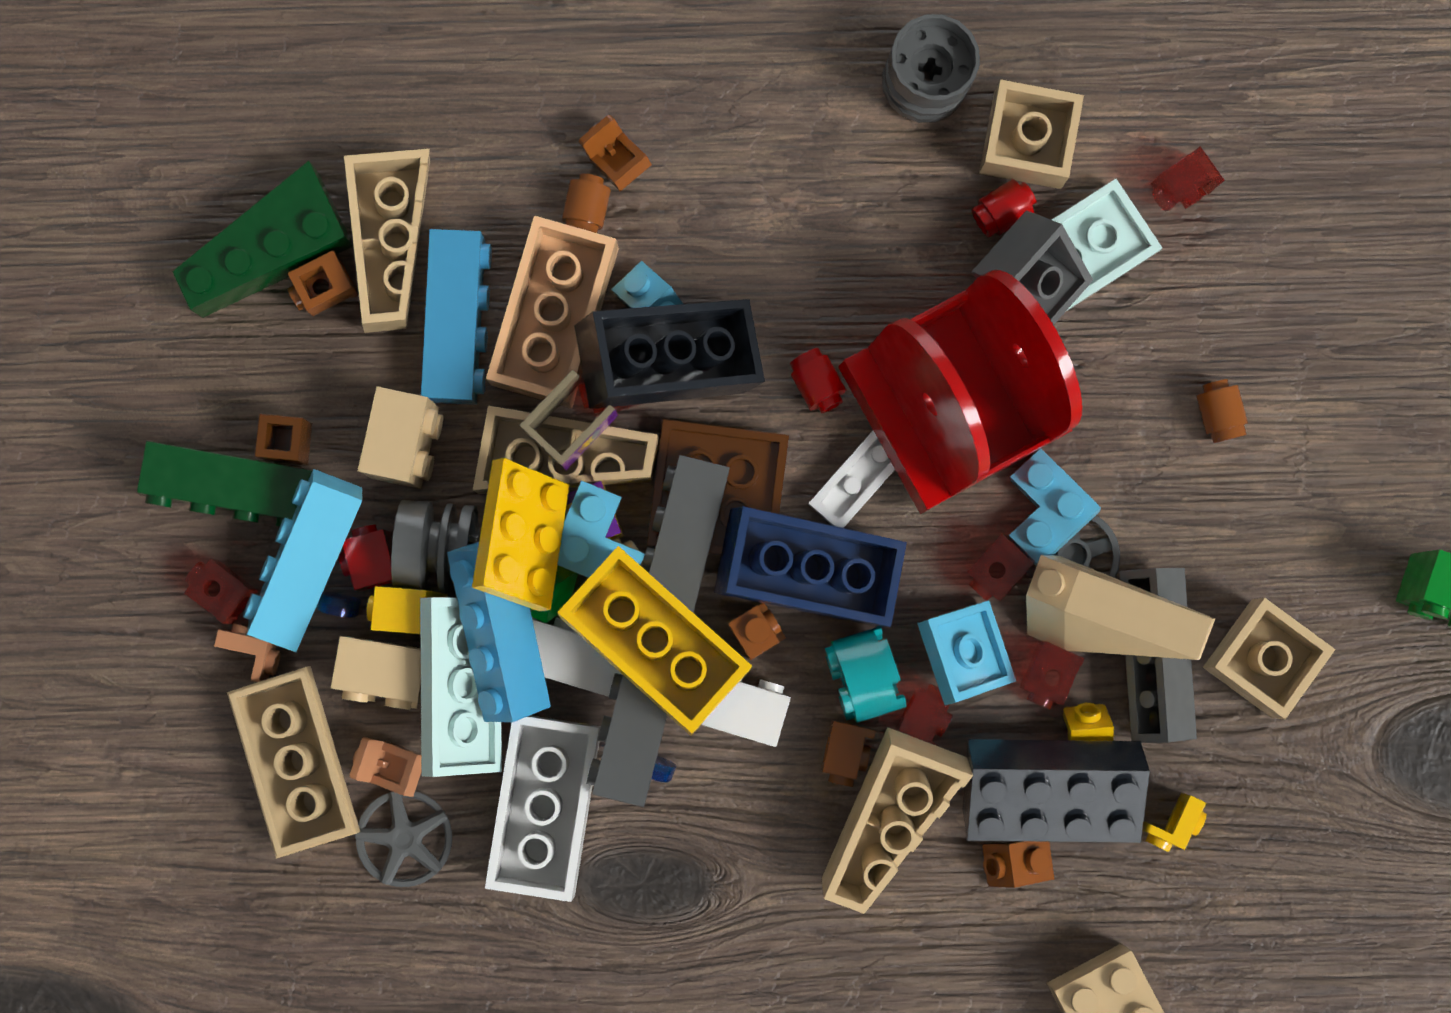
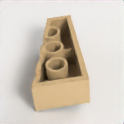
[344,149,430,333]
[822,727,973,914]

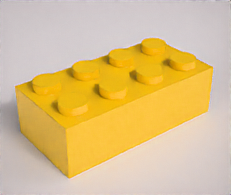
[557,546,752,736]

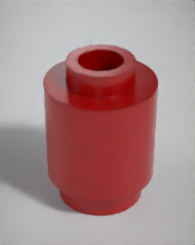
[971,179,1037,238]
[789,348,847,414]

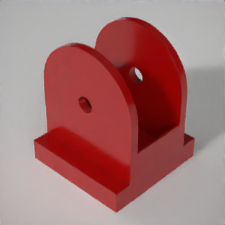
[838,269,1082,514]

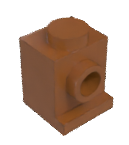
[287,250,359,316]
[728,603,786,660]
[821,720,876,787]

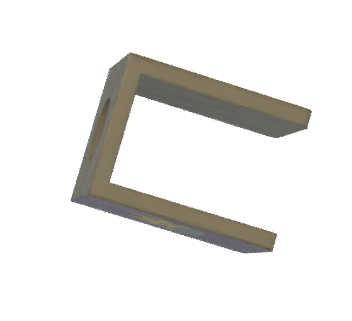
[520,370,618,470]

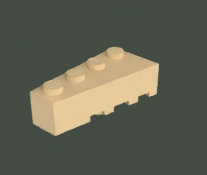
[473,406,659,494]

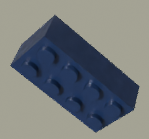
[714,506,907,627]

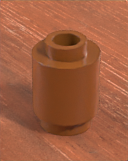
[562,173,611,233]
[1196,379,1248,443]

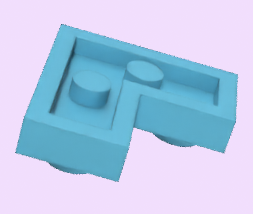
[1009,449,1101,566]
[558,480,645,578]

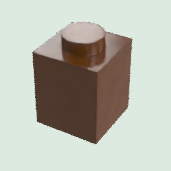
[255,414,312,465]

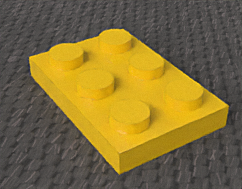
[472,458,570,611]

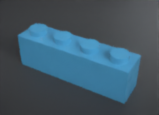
[421,229,492,405]
[447,542,551,722]

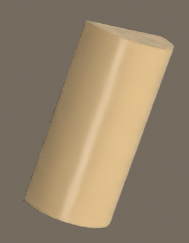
[227,666,360,859]

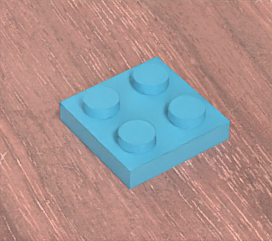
[917,600,1016,706]

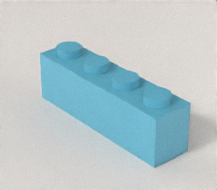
[243,469,362,652]

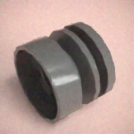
[882,14,980,123]
[391,500,481,593]

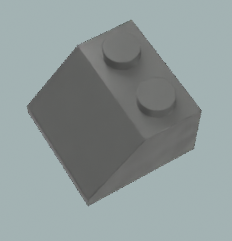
[972,211,1093,325]

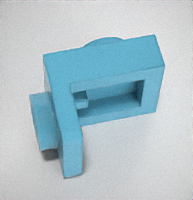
[611,261,683,309]

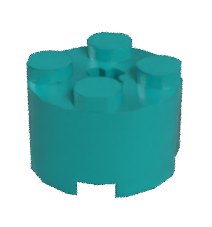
[825,626,907,723]

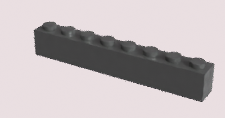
[586,455,730,808]

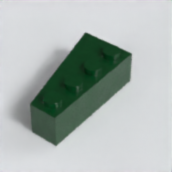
[172,161,354,318]
[137,441,312,527]

